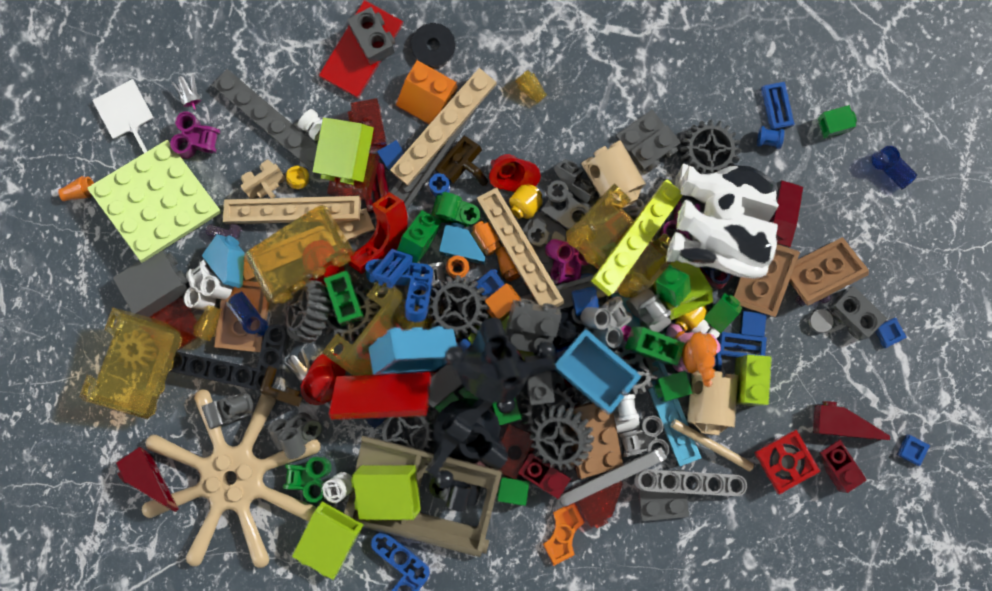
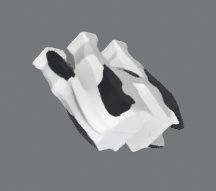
[666,164,778,279]

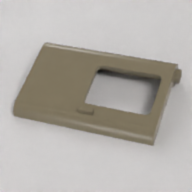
[344,436,502,557]

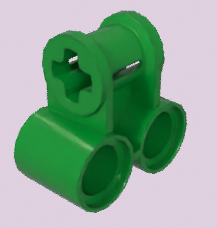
[431,192,480,227]
[283,457,332,502]

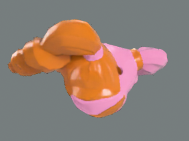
[665,324,721,387]

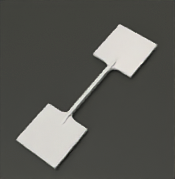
[93,79,154,153]

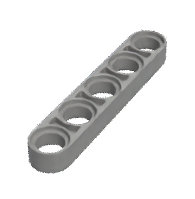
[559,447,667,507]
[634,469,747,496]

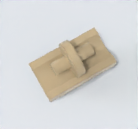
[240,160,286,199]

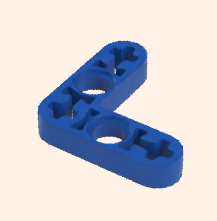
[365,259,433,322]
[371,532,430,591]

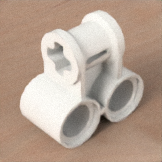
[184,259,232,311]
[613,391,640,433]

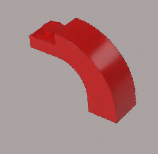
[346,192,408,274]

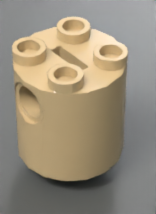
[581,140,646,208]
[687,371,739,435]

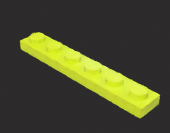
[591,179,683,296]

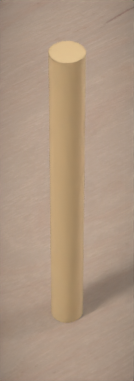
[671,419,754,472]

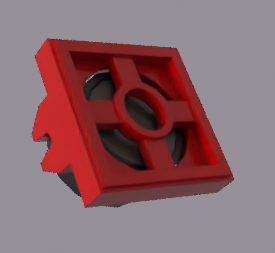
[754,430,821,495]

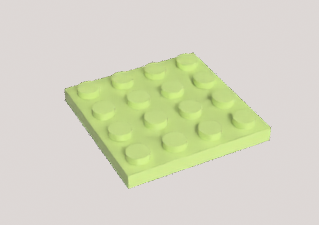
[88,140,221,263]

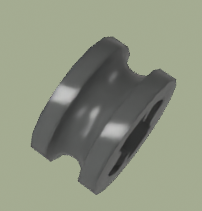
[547,180,568,203]
[527,225,548,247]

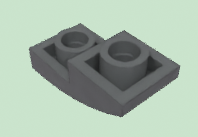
[554,159,598,204]

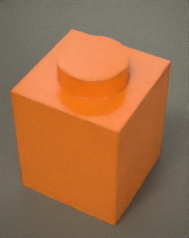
[485,283,521,321]

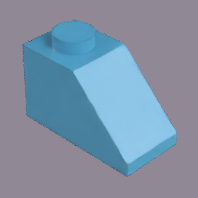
[439,223,485,265]
[202,234,245,288]

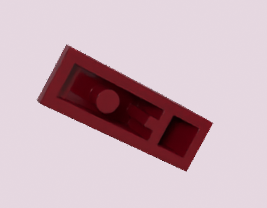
[769,180,803,248]
[813,401,890,440]
[116,447,179,512]

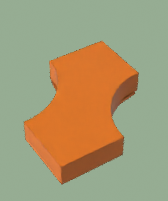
[543,503,585,566]

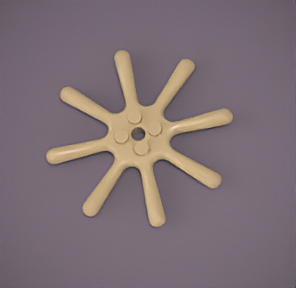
[142,389,320,568]

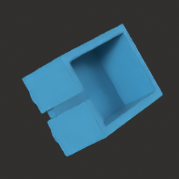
[368,326,457,375]
[554,329,642,415]

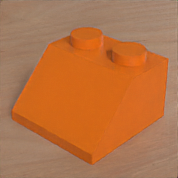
[396,60,457,125]

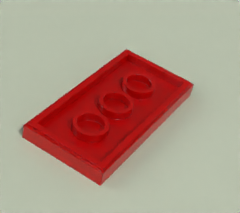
[319,0,404,99]
[329,372,431,420]

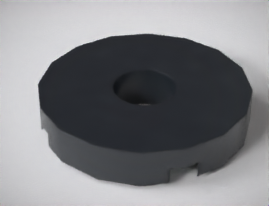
[411,23,456,68]

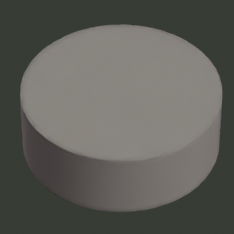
[809,309,834,333]

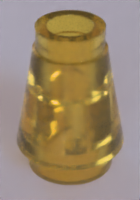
[515,70,547,104]
[193,305,221,341]

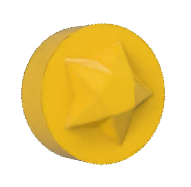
[286,166,309,189]

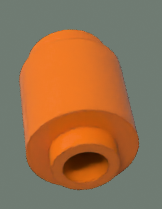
[470,221,502,256]

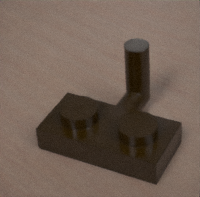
[435,135,488,186]
[260,366,303,407]

